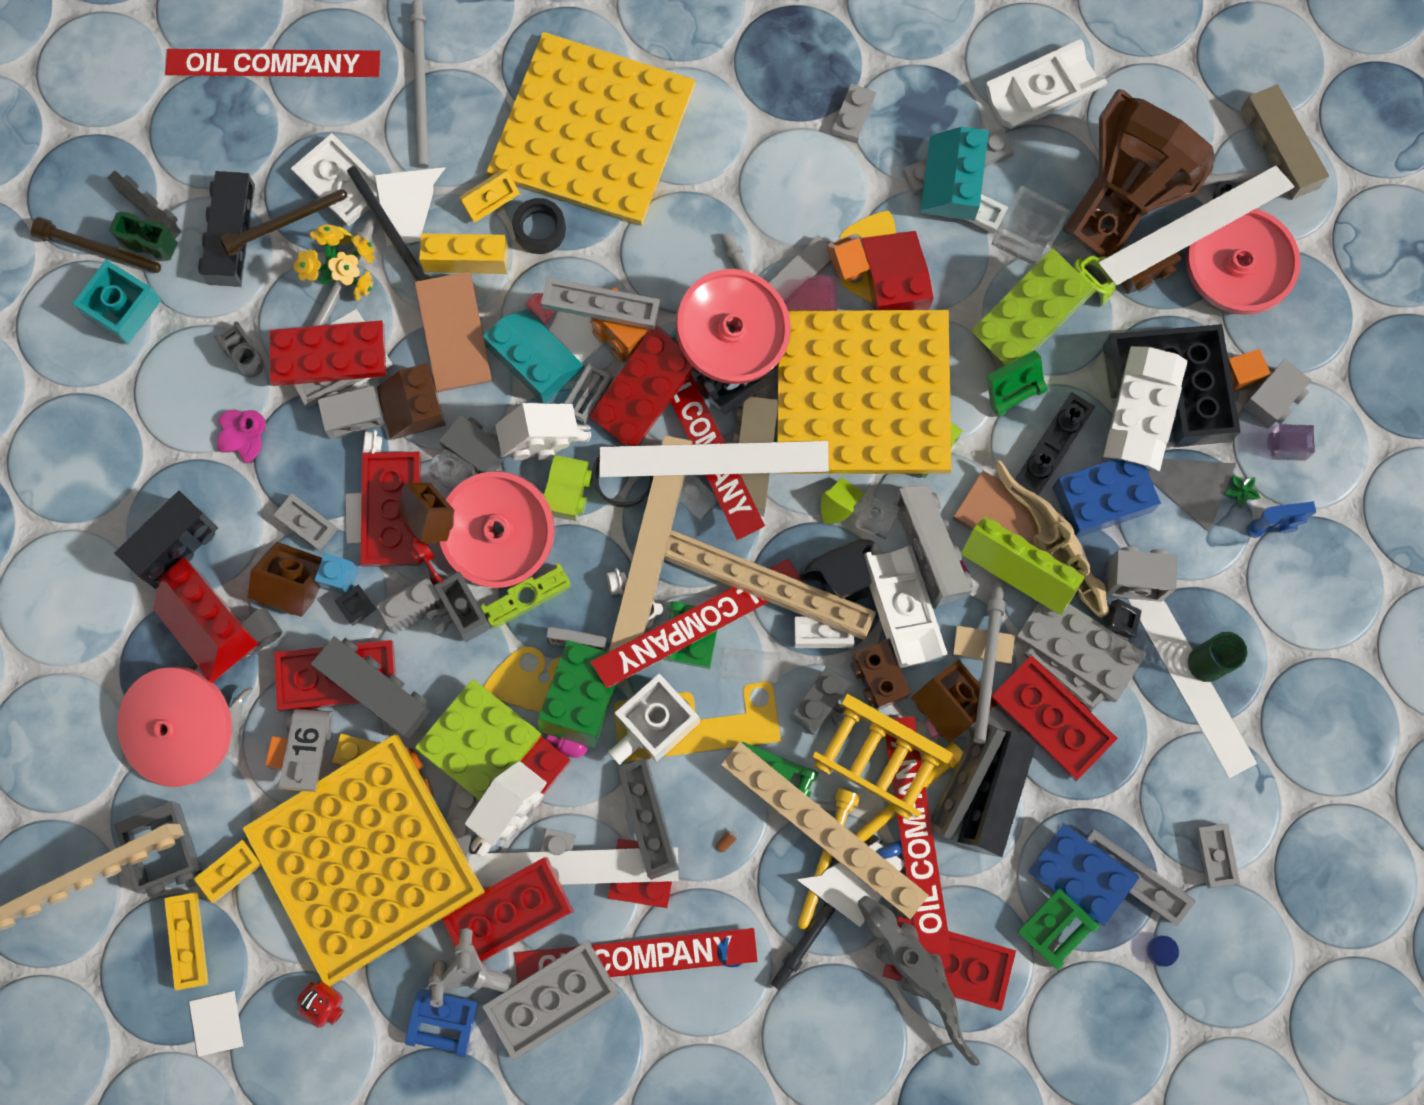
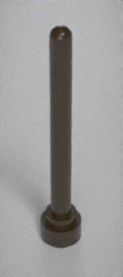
[219,189,347,257]
[31,217,161,273]

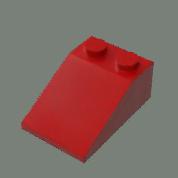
[861,231,934,310]

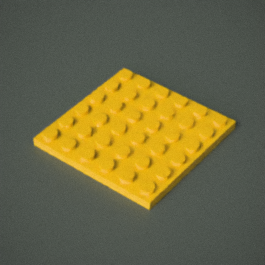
[487,32,695,226]
[778,310,952,474]
[242,734,485,986]

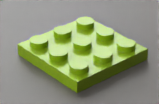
[415,678,542,801]

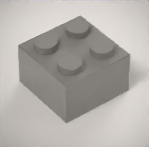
[1104,547,1177,602]

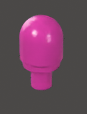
[547,735,588,758]

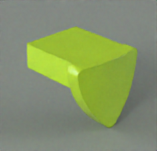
[821,477,865,524]

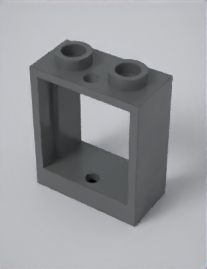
[114,801,202,897]

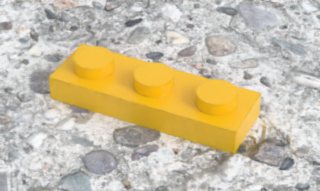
[164,893,209,990]

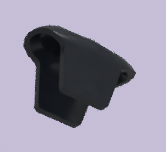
[798,539,875,603]

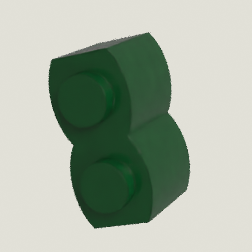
[109,212,178,261]

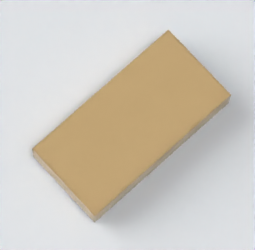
[952,626,1015,665]

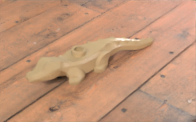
[996,460,1109,618]

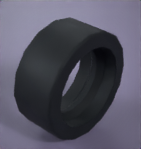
[512,198,566,254]

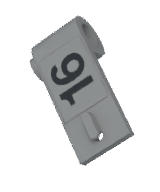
[279,709,333,792]

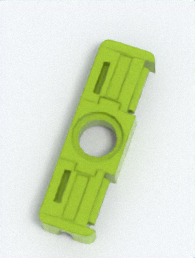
[481,563,571,629]

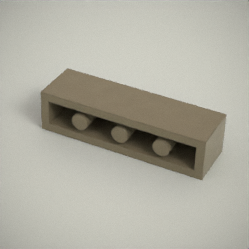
[1241,84,1329,200]
[733,397,779,517]

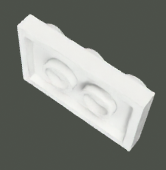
[291,133,379,227]

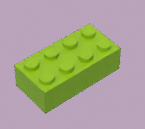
[971,248,1096,365]

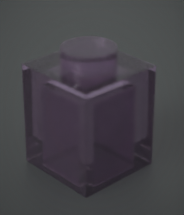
[1267,424,1315,461]

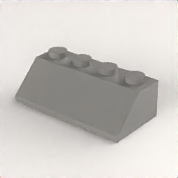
[893,485,973,609]

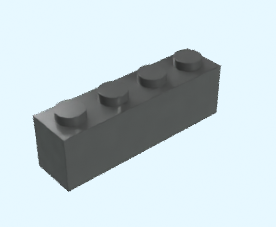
[311,636,430,740]

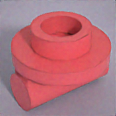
[525,293,555,324]

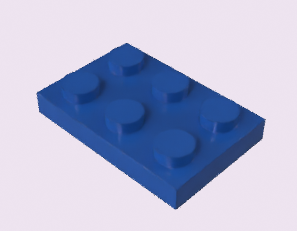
[1028,823,1139,926]

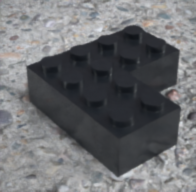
[1103,324,1241,447]

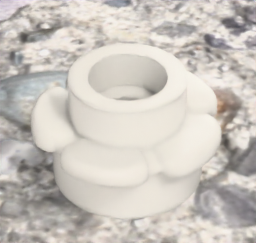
[362,430,382,454]
[606,568,627,596]

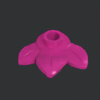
[217,410,266,464]

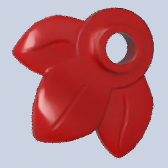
[409,540,443,585]

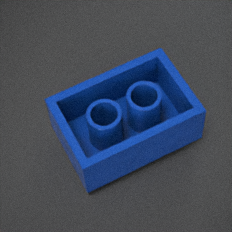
[1052,459,1161,538]

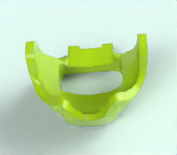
[1072,256,1116,306]

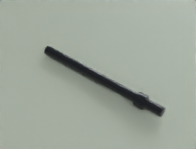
[347,166,431,284]
[770,834,883,991]

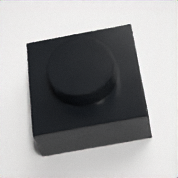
[334,584,377,626]
[1106,599,1142,639]

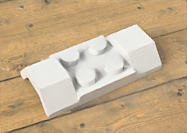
[986,39,1108,129]
[1102,346,1187,472]
[863,545,948,668]

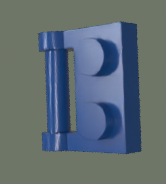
[1246,501,1316,538]
[405,989,479,1058]

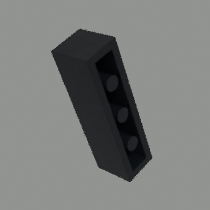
[198,171,255,287]
[957,730,1037,857]

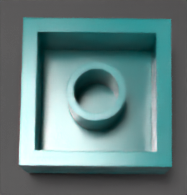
[72,259,162,344]

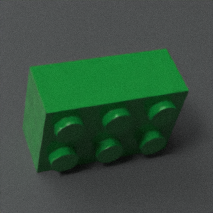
[538,640,618,749]

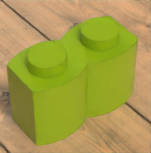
[544,455,592,521]

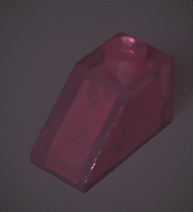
[784,275,837,311]

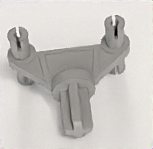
[428,928,511,1007]

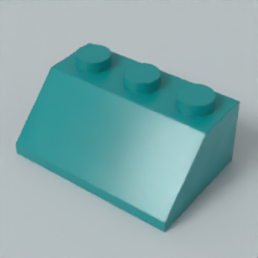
[920,126,989,221]
[483,309,585,404]

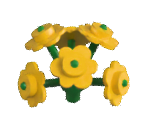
[293,225,375,301]

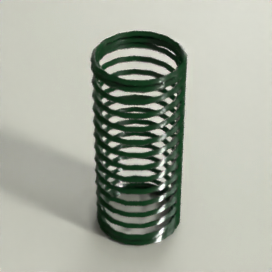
[1188,632,1248,682]

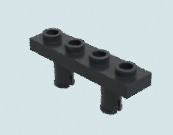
[1014,392,1096,496]

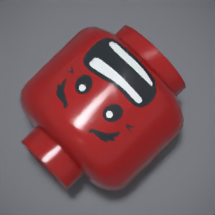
[296,981,344,1028]

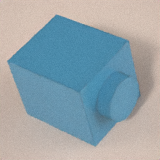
[314,553,358,594]

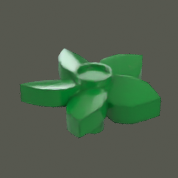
[1224,475,1260,508]

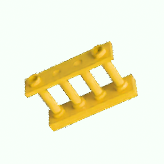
[811,694,953,820]

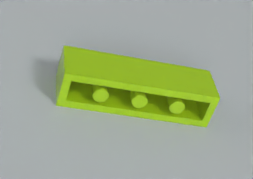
[961,516,1085,615]

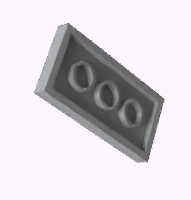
[1015,602,1147,703]
[482,941,620,1061]

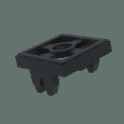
[696,374,770,415]

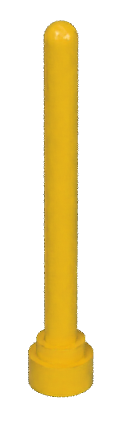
[855,742,964,842]
[798,788,861,930]

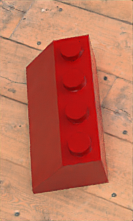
[153,557,259,683]

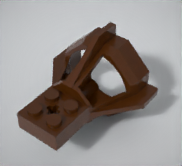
[1062,89,1215,258]

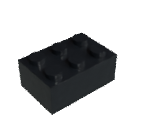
[114,490,218,589]

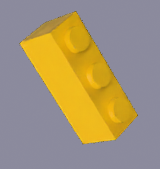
[419,233,508,274]

